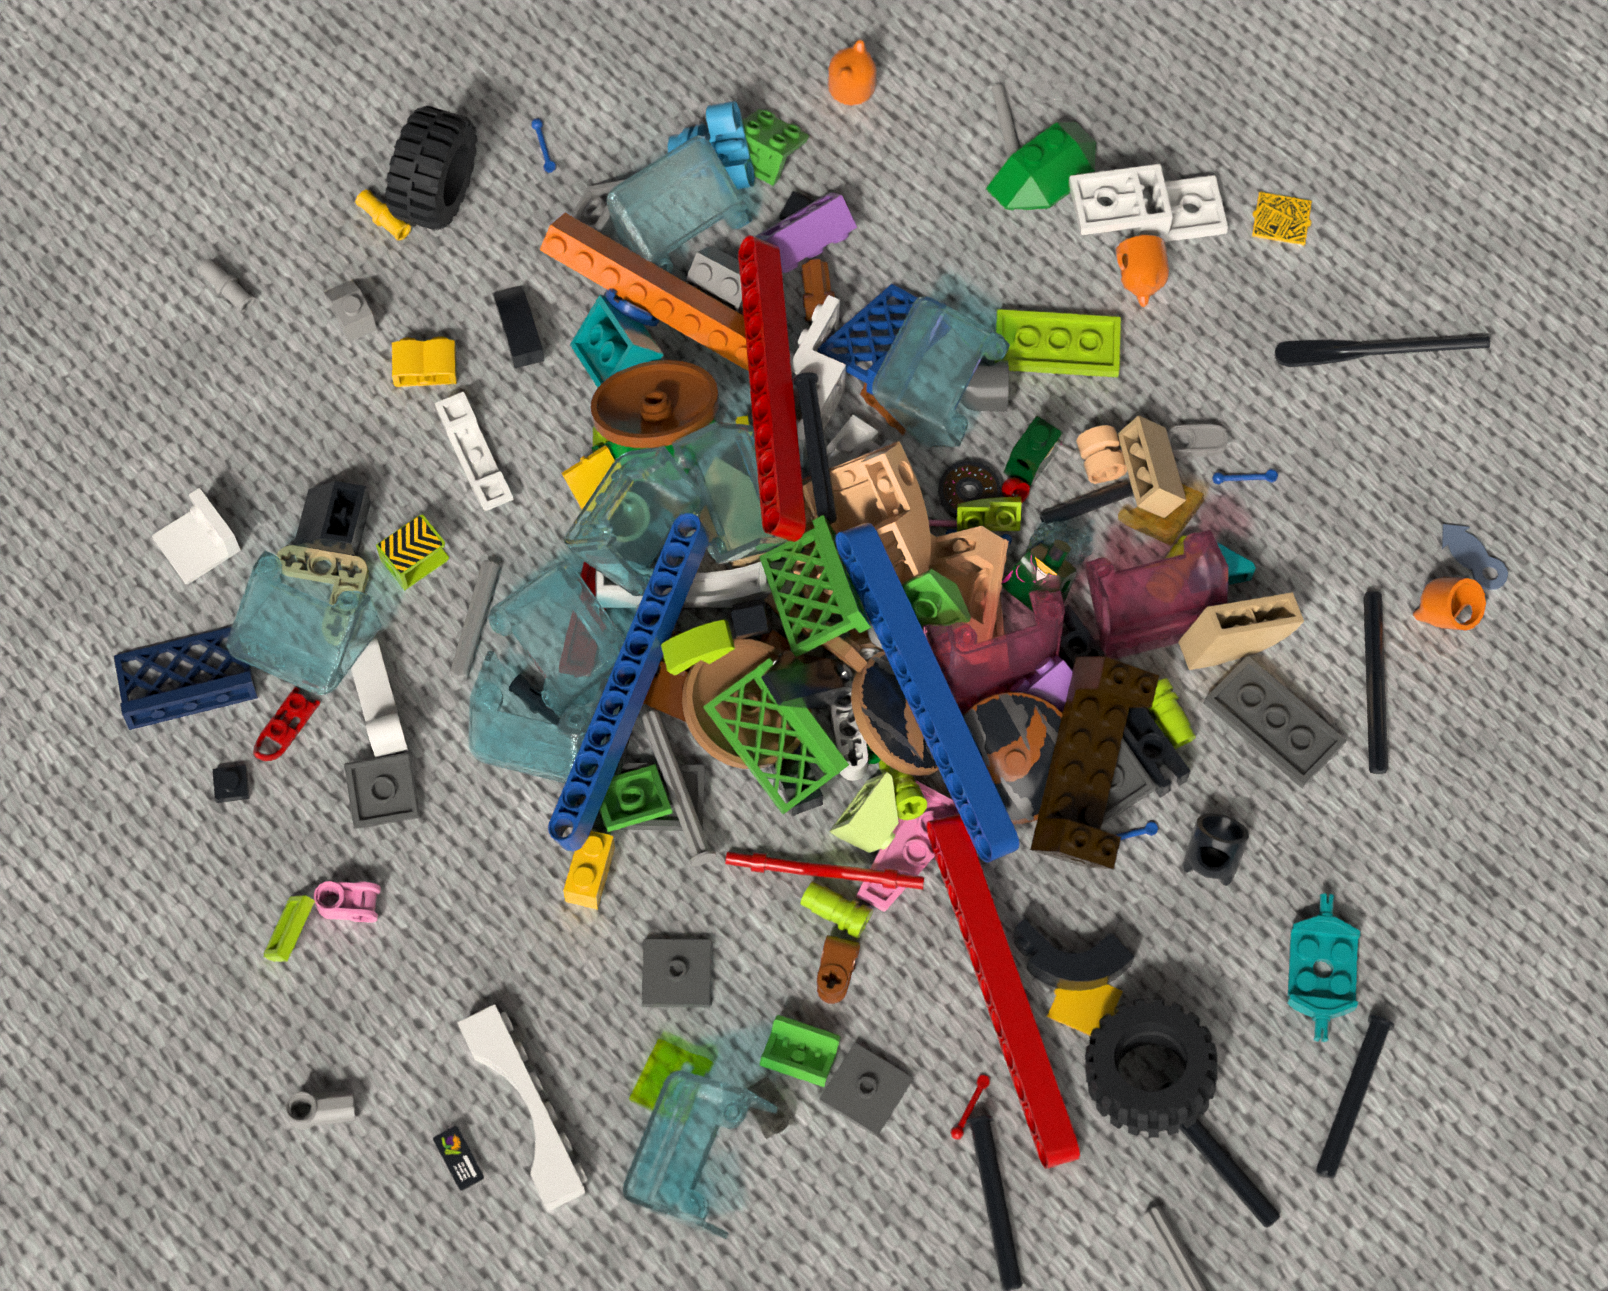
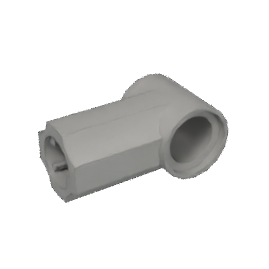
[285,1090,356,1130]

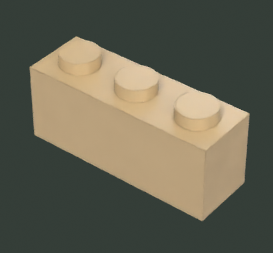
[1117,416,1186,518]

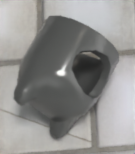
[949,360,1009,412]

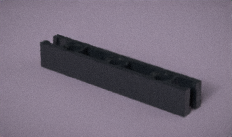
[1039,604,1191,798]

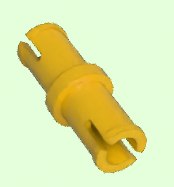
[355,189,411,241]

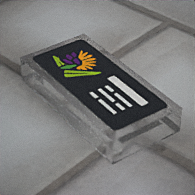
[428,1120,490,1199]

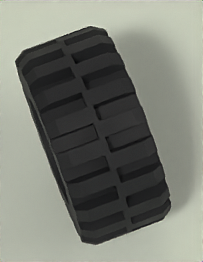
[385,105,477,230]
[1085,998,1218,1138]

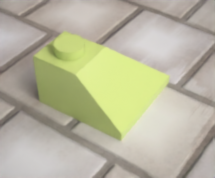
[829,772,899,853]

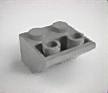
[685,246,743,315]

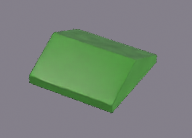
[901,569,971,640]
[599,764,672,832]

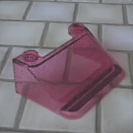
[1086,530,1228,659]
[923,590,1065,714]

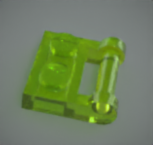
[629,1038,714,1125]

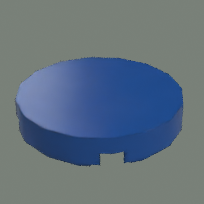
[604,288,660,326]

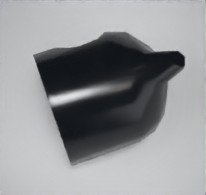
[1183,813,1249,886]

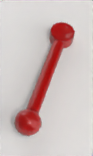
[950,1075,990,1140]

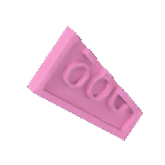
[855,781,959,912]

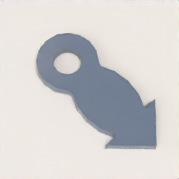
[1442,524,1508,590]

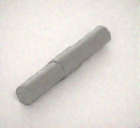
[992,85,1019,156]

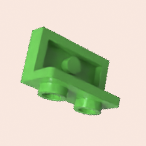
[759,1015,841,1087]

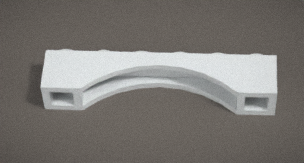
[595,562,792,608]
[457,1004,588,1212]

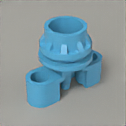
[668,101,755,191]

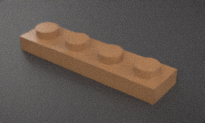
[765,592,867,673]

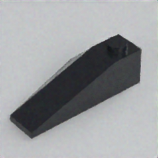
[761,650,854,710]

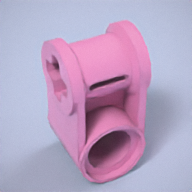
[314,881,381,922]

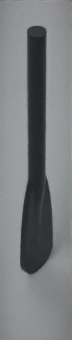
[1274,336,1490,367]

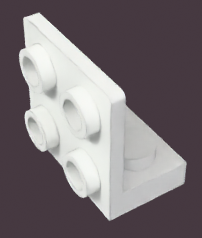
[152,488,241,584]

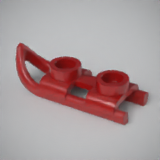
[253,687,321,761]

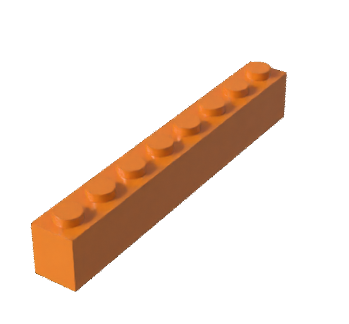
[540,213,748,371]

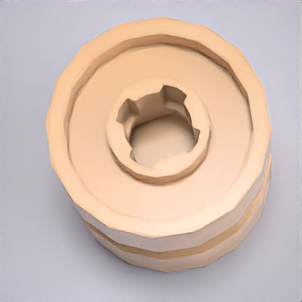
[1076,425,1127,484]

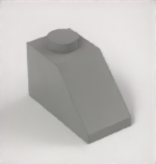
[323,280,377,343]

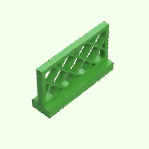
[759,515,871,657]
[703,658,849,814]

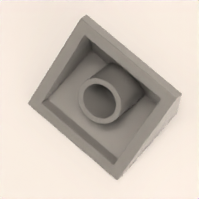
[571,180,630,239]

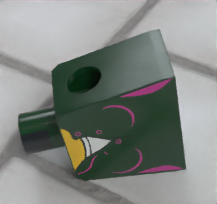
[1003,416,1063,488]
[1001,539,1077,620]

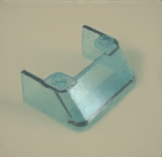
[468,650,618,783]
[623,1071,778,1239]

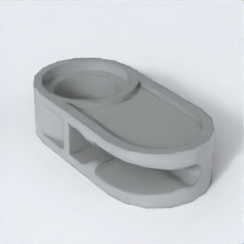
[1167,424,1228,457]

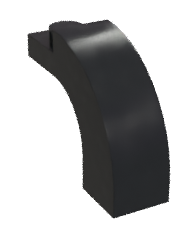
[1013,919,1135,991]

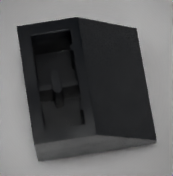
[294,481,371,556]

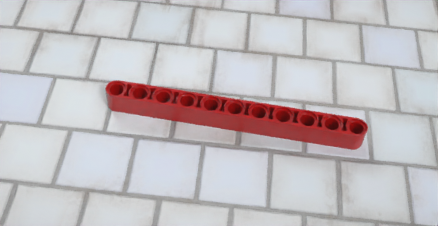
[738,235,806,542]
[927,813,1080,1169]

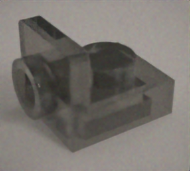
[738,1076,794,1139]

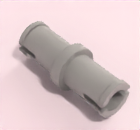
[198,258,255,313]

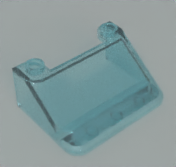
[607,136,752,273]
[872,296,1010,448]
[672,422,789,564]
[226,551,382,695]

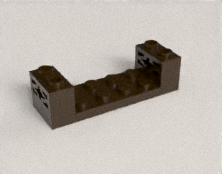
[1030,656,1159,870]

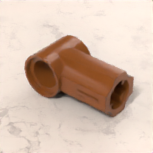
[801,259,835,322]

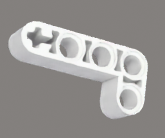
[345,637,409,758]
[828,648,881,781]

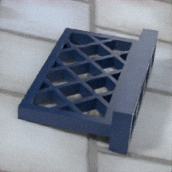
[113,624,258,730]

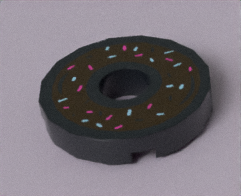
[938,461,1001,519]

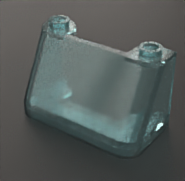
[564,446,708,596]
[488,560,625,718]

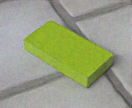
[263,895,315,962]

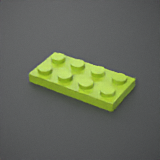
[994,309,1121,378]

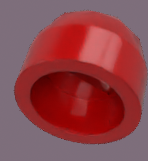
[1002,477,1030,503]

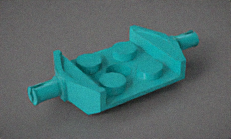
[1287,893,1361,1042]

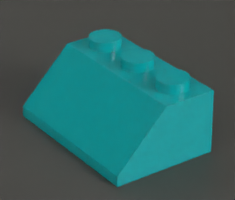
[570,294,664,388]

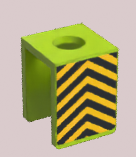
[376,515,449,591]

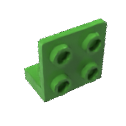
[742,109,809,186]

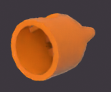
[828,40,877,105]
[1116,235,1169,307]
[1413,576,1486,631]

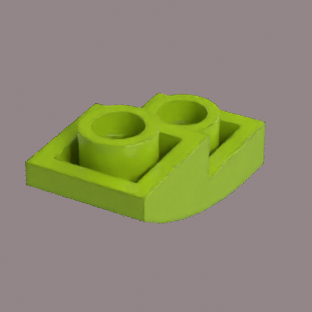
[957,497,1021,532]
[661,619,735,676]

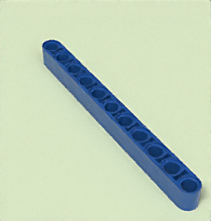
[548,513,710,851]
[835,522,1020,862]

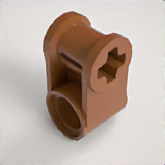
[817,935,860,1004]

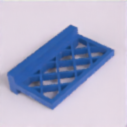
[817,284,952,397]

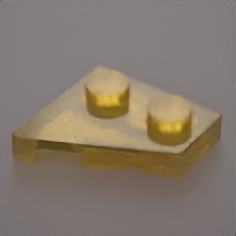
[1118,484,1204,546]

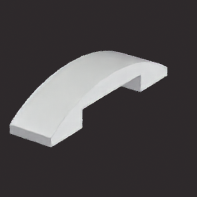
[435,391,514,512]

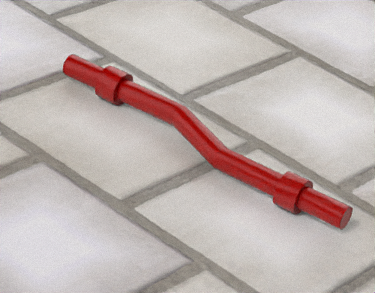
[725,851,925,890]

